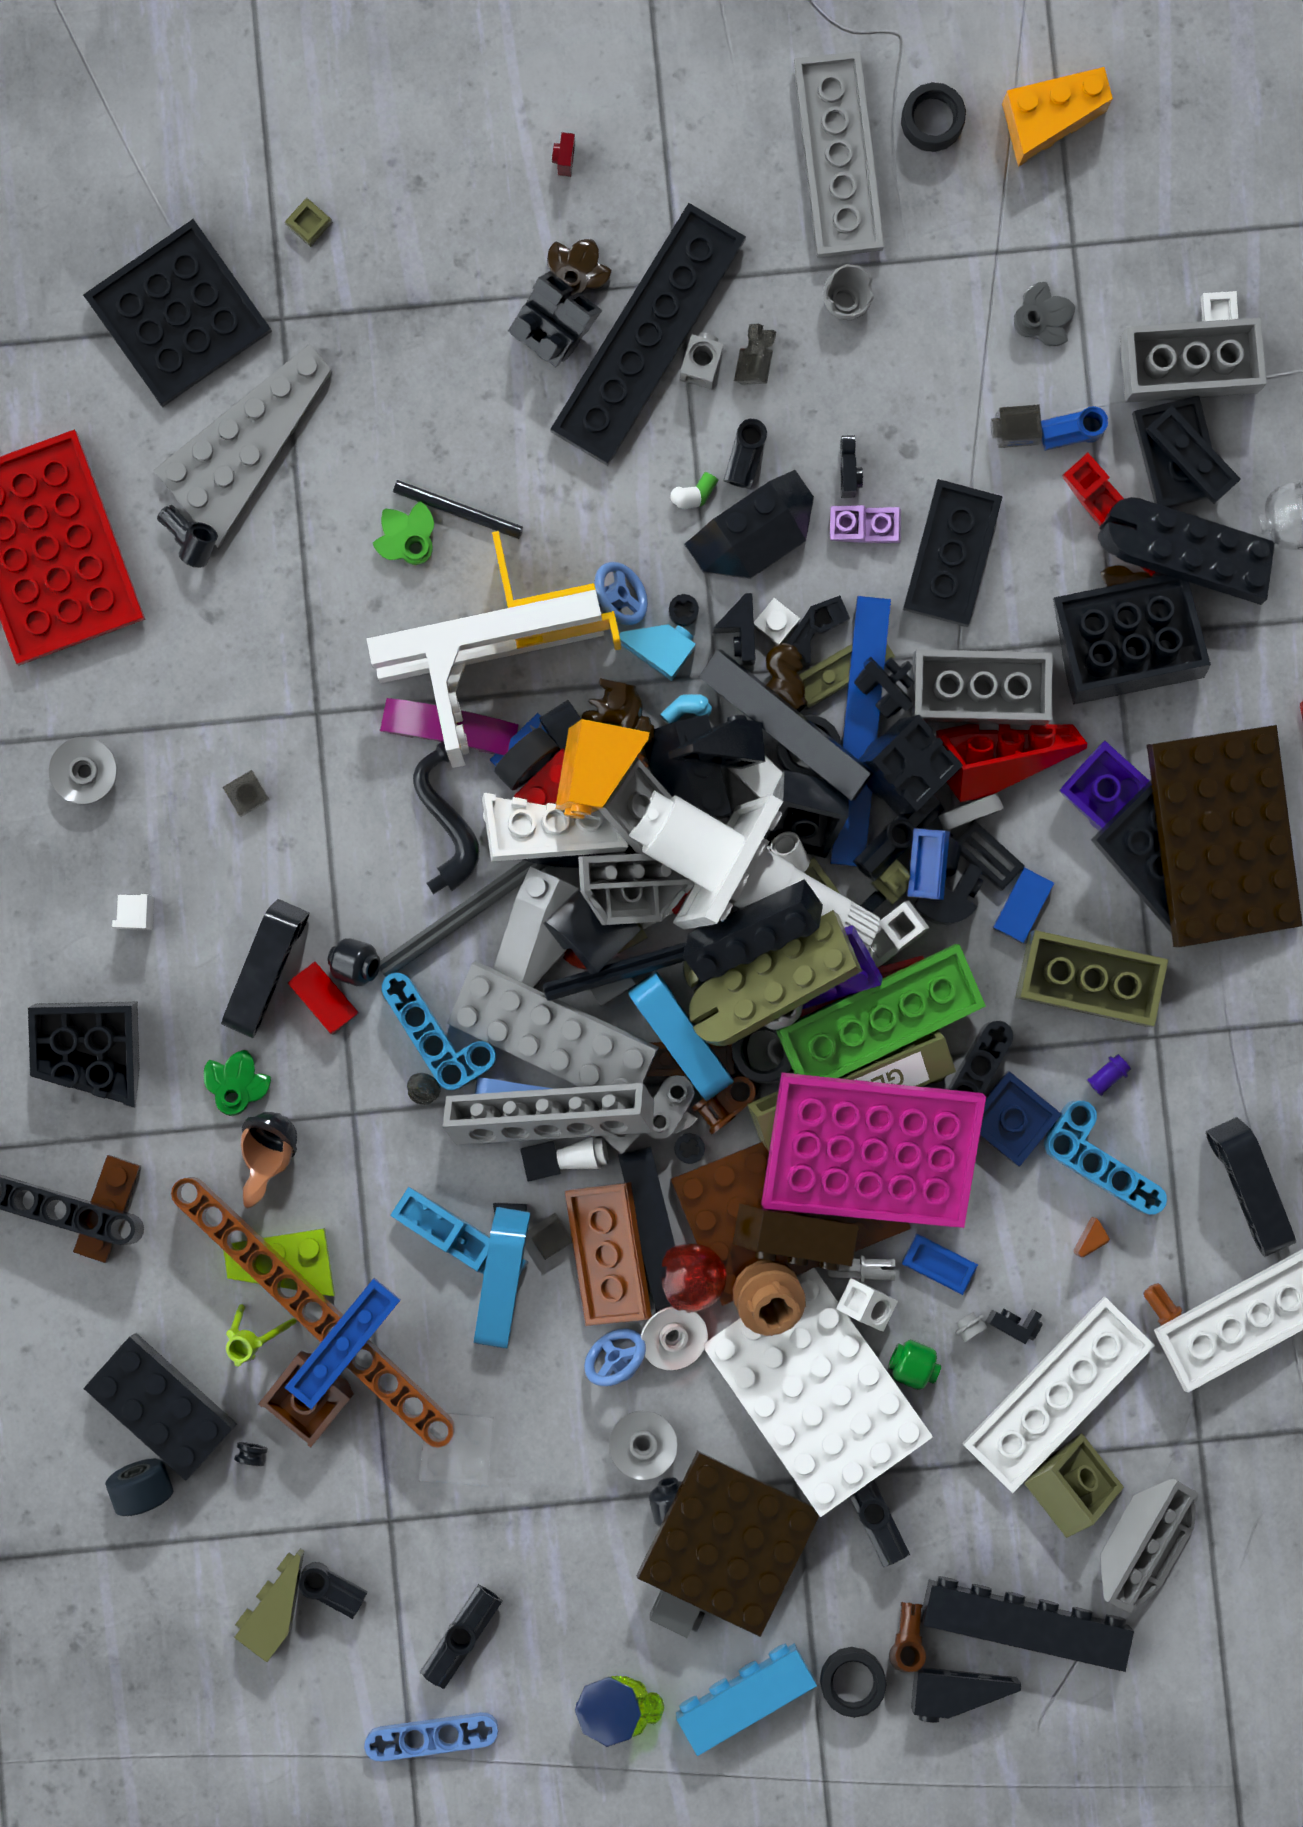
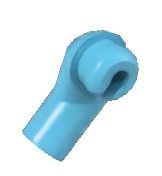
[660,694,712,724]

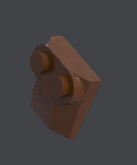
[258,1351,354,1448]

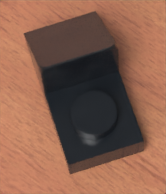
[712,593,756,666]

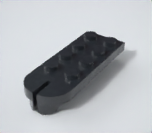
[1098,497,1275,605]

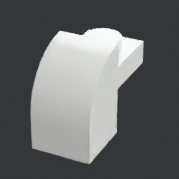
[868,901,929,968]

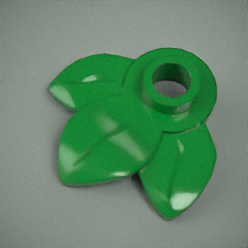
[204,1050,271,1116]

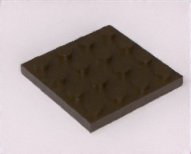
[636,1450,819,1637]

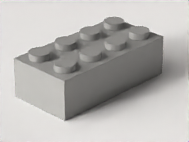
[1120,317,1267,403]
[911,649,1053,725]

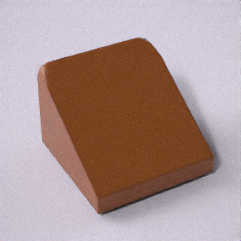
[1073,1217,1110,1257]

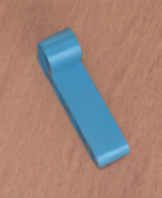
[628,971,734,1102]
[382,973,497,1090]
[1044,1101,1167,1215]
[474,1207,530,1349]

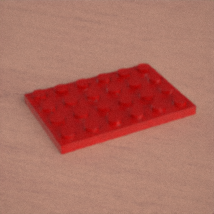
[0,429,146,666]

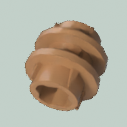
[732,1260,806,1336]

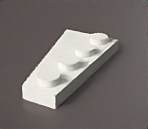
[482,793,628,862]

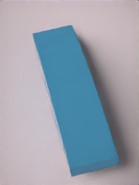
[390,1187,528,1275]

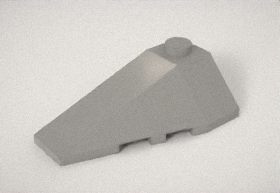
[493,866,579,989]

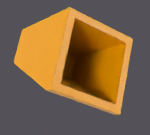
[555,719,649,819]

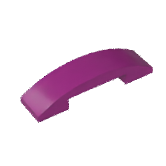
[380,698,519,755]

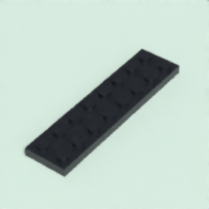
[550,203,746,466]

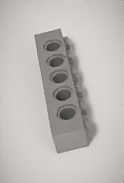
[443,1083,655,1145]

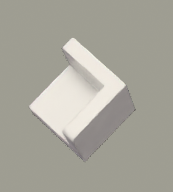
[112,894,154,930]

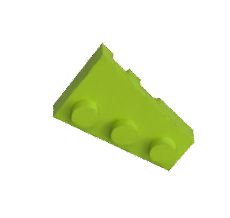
[223,1228,335,1296]

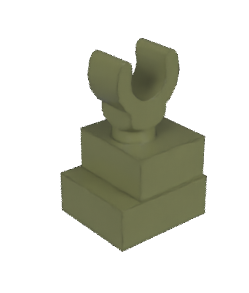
[871,860,910,905]

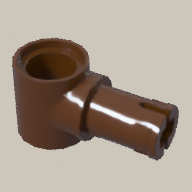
[889,1602,926,1672]

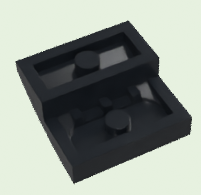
[543,888,641,974]

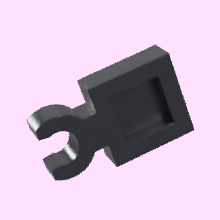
[840,435,863,498]

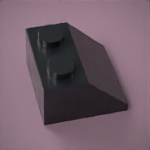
[764,770,849,858]

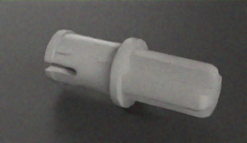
[827,1255,895,1283]

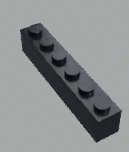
[921,1576,1134,1672]

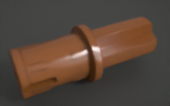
[1143,1283,1183,1325]

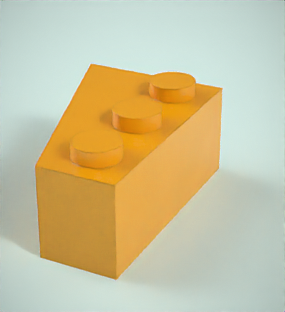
[1002,67,1113,167]

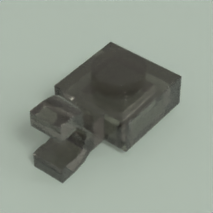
[734,323,777,385]

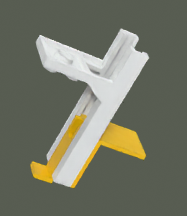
[366,531,622,768]

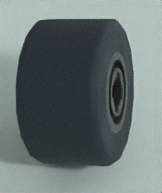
[105,1458,174,1516]

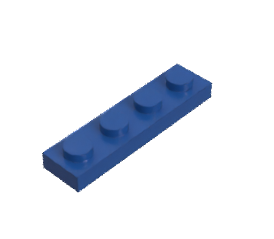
[284,1278,401,1410]

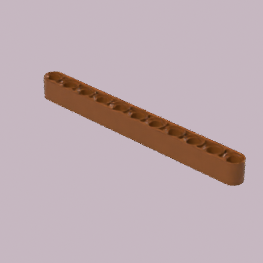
[171,1177,455,1448]

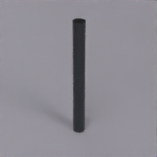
[393,480,523,539]

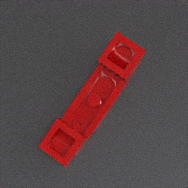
[1062,452,1155,576]

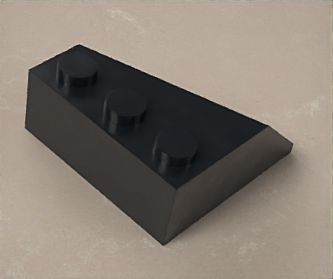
[28,1001,140,1108]

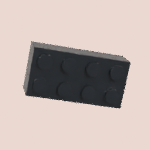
[83,1333,237,1481]

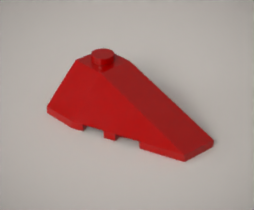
[936,724,1088,802]

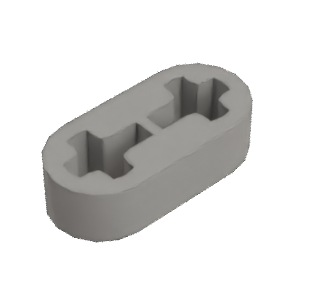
[938,793,1004,831]

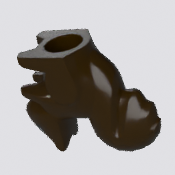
[765,643,808,712]
[581,678,654,750]

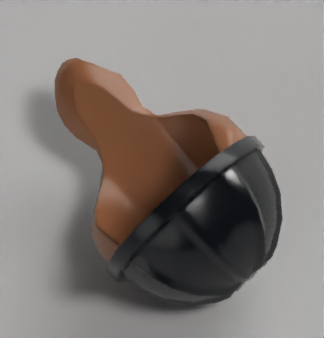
[241,1112,297,1209]

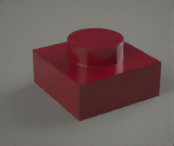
[552,132,575,177]

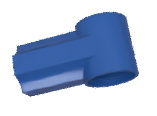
[1038,406,1108,451]

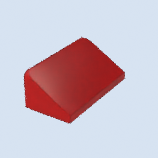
[287,961,359,1035]

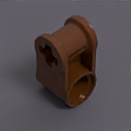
[691,1076,756,1135]

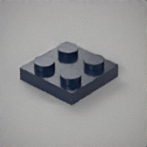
[980,1071,1062,1167]

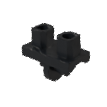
[854,656,914,719]

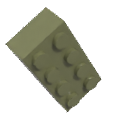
[1015,930,1169,1027]

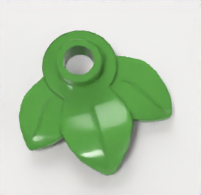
[373,502,434,565]

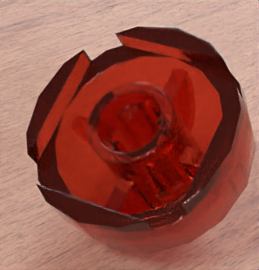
[662,1244,727,1313]

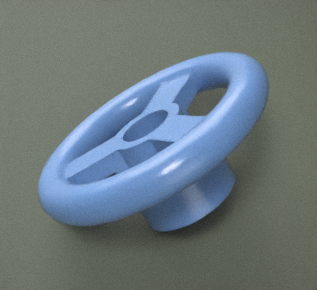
[594,562,648,625]
[584,1329,646,1386]

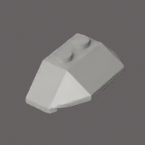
[578,854,694,925]
[1100,1478,1198,1613]

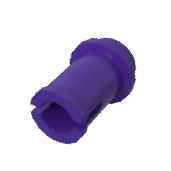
[1087,1054,1131,1096]

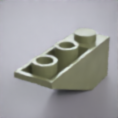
[234,1548,304,1662]

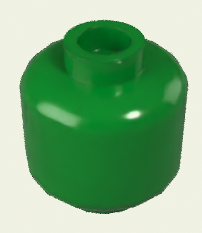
[888,1339,941,1390]

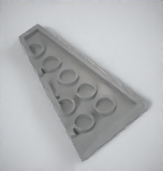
[154,344,332,549]

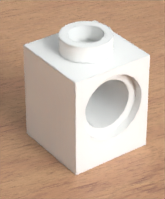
[836,1278,898,1332]

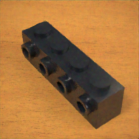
[683,879,823,982]

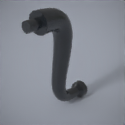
[413,742,480,894]

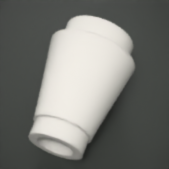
[557,1136,609,1169]

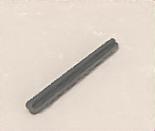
[380,860,548,977]

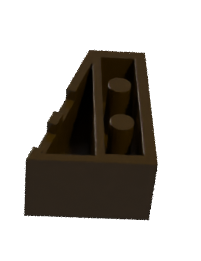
[732,1203,859,1271]

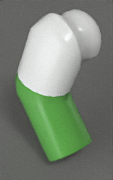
[670,472,719,509]

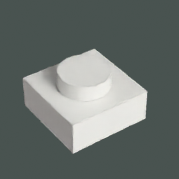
[1201,291,1238,321]
[754,598,800,645]

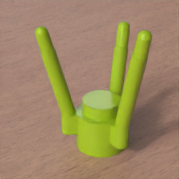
[226,1304,297,1367]

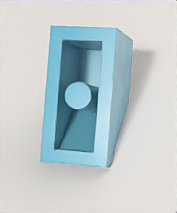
[619,624,696,681]

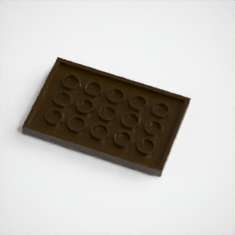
[1147,725,1303,948]

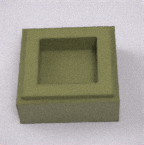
[285,198,333,247]

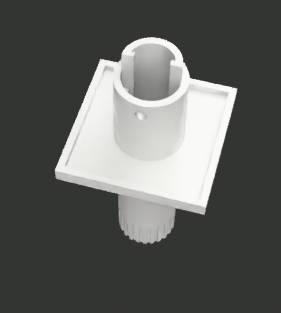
[629,790,880,950]

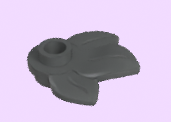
[1014,282,1075,346]

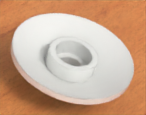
[641,1306,708,1370]

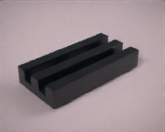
[957,821,1025,891]

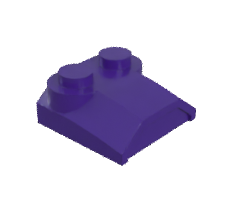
[1059,740,1150,830]

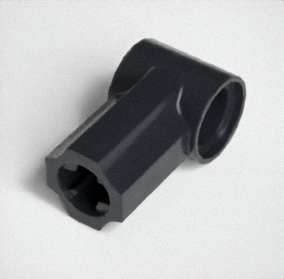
[723,418,767,489]
[299,1562,368,1619]

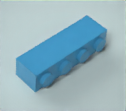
[676,1643,817,1756]

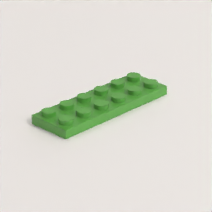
[776,944,986,1078]

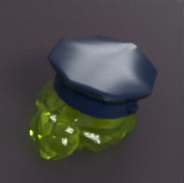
[575,1676,665,1747]

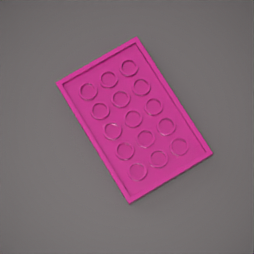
[761,1073,986,1228]

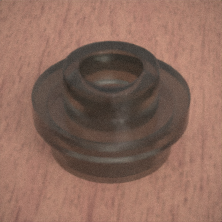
[407,1073,441,1105]

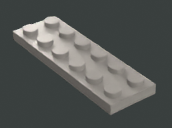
[794,51,884,258]
[447,961,659,1087]

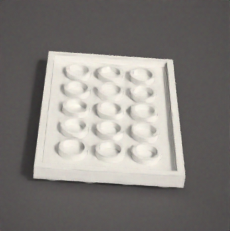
[702,1268,933,1517]

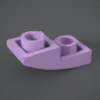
[830,505,901,543]

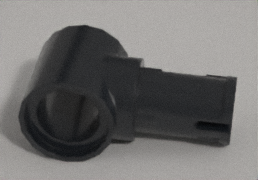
[157,505,218,568]

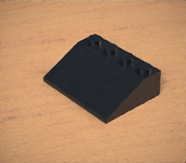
[1053,575,1211,705]

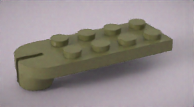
[689,910,862,1046]

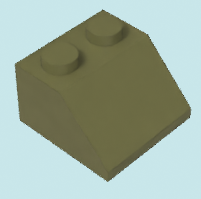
[1024,1433,1124,1538]

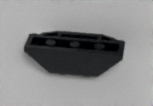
[684,470,814,579]

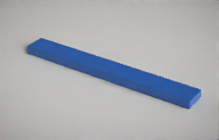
[830,596,891,867]

